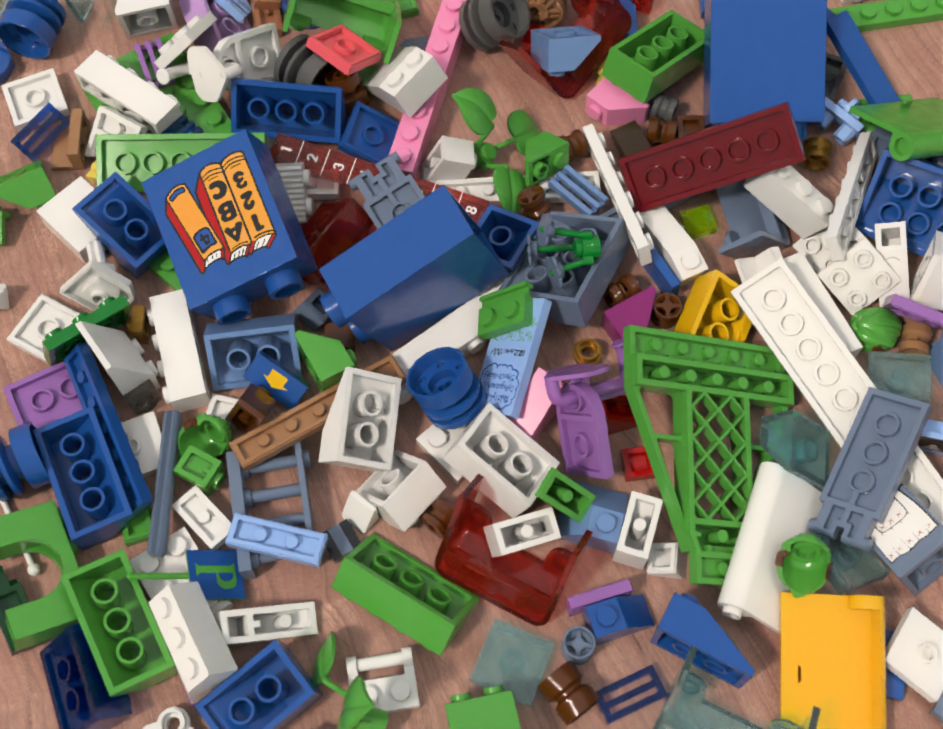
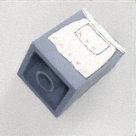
[869,483,943,596]

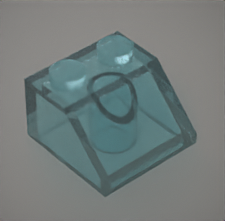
[759,409,830,490]

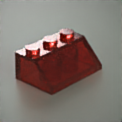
[302,198,374,285]

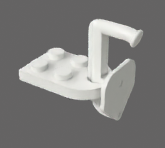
[156,23,282,102]

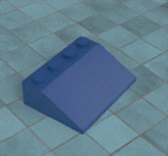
[855,148,943,257]

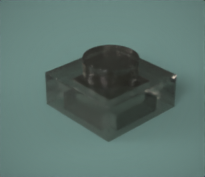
[124,379,163,416]

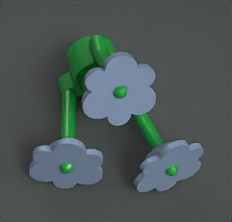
[526,213,601,289]

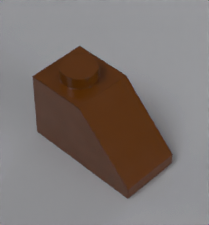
[225,383,276,434]

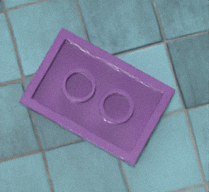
[3,361,83,428]

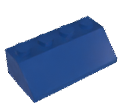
[231,78,347,144]
[33,406,134,551]

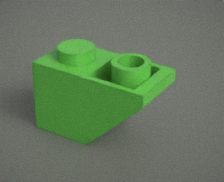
[525,131,569,187]

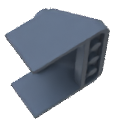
[716,179,790,259]

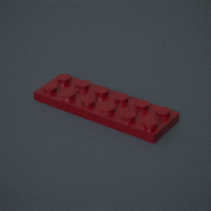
[618,101,806,213]

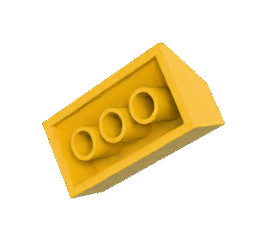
[673,269,752,343]

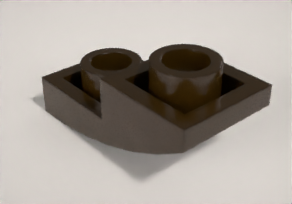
[610,120,651,157]

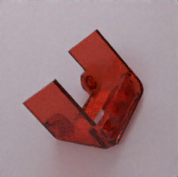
[499,0,632,99]
[435,474,593,626]

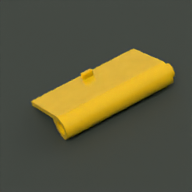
[780,592,887,729]

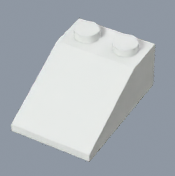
[363,47,448,118]
[75,321,161,407]
[318,367,402,472]

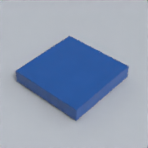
[337,101,400,169]

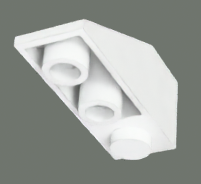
[875,221,910,317]

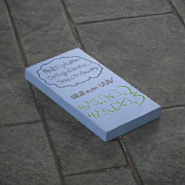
[479,298,552,419]

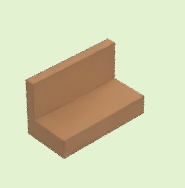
[51,108,90,171]

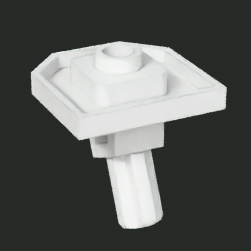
[59,240,136,312]

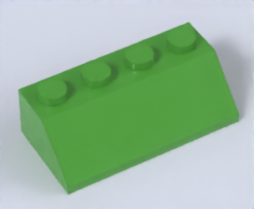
[331,533,480,656]
[60,548,178,698]

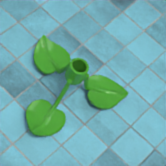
[451,88,540,214]
[311,631,388,729]

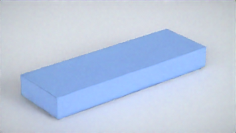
[225,513,329,568]

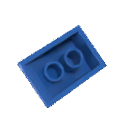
[72,171,167,279]
[650,593,755,689]
[195,639,323,729]

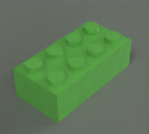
[601,10,704,104]

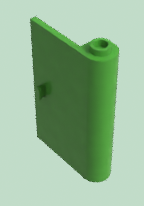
[849,97,943,161]

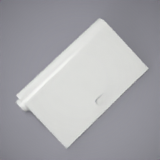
[717,462,829,635]

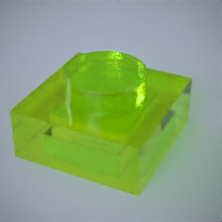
[680,204,718,240]

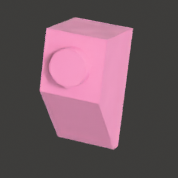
[585,77,650,126]

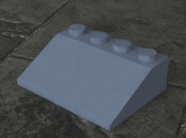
[499,211,631,328]

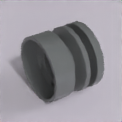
[459,0,530,52]
[273,34,334,86]

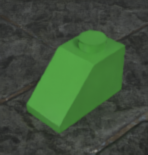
[535,467,596,523]

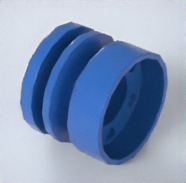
[0,0,67,59]
[406,347,486,430]
[0,421,51,502]

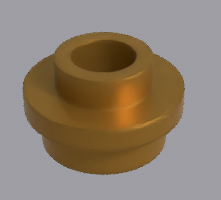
[573,338,602,364]

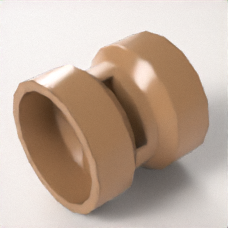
[898,322,933,362]

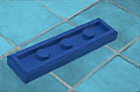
[826,10,901,104]

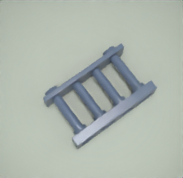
[226,441,324,580]

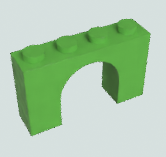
[0,500,84,652]

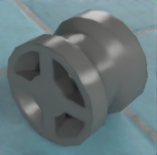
[650,93,680,122]

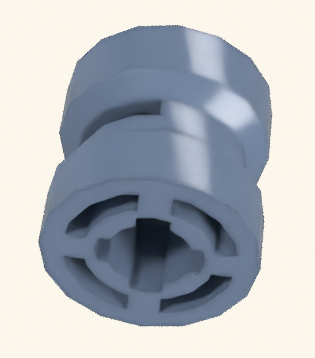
[561,626,596,665]

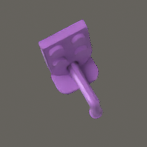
[544,338,626,479]

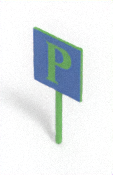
[126,550,246,600]

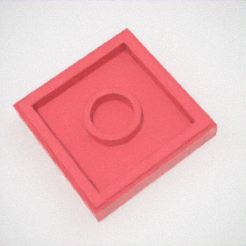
[306,24,382,76]

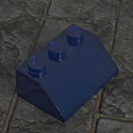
[39,624,133,729]

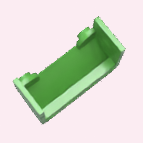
[282,0,402,64]

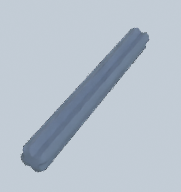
[147,410,182,558]

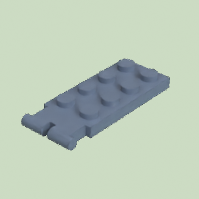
[348,151,425,229]
[807,387,932,552]

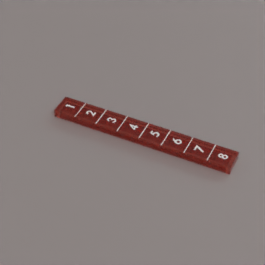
[270,133,490,223]

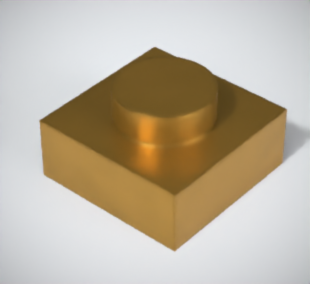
[127,305,151,345]

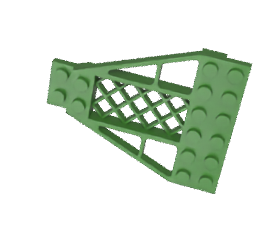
[623,325,794,586]

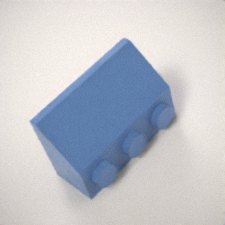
[203,313,303,391]

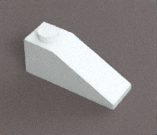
[640,205,709,288]
[213,601,318,647]

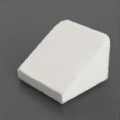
[342,490,379,534]
[646,542,687,579]

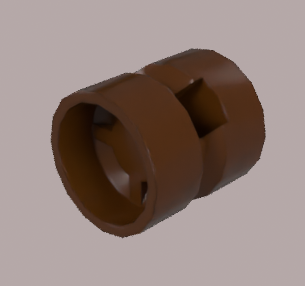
[324,67,370,115]
[538,660,601,726]

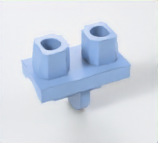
[815,96,864,147]

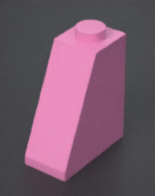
[508,367,570,441]

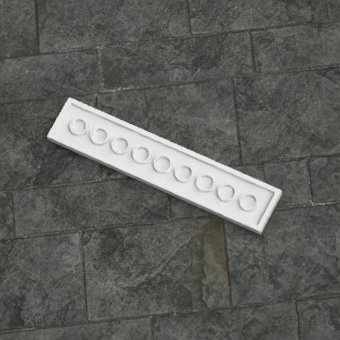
[730,258,943,526]

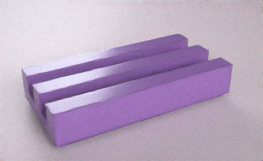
[134,37,176,88]
[565,579,633,617]

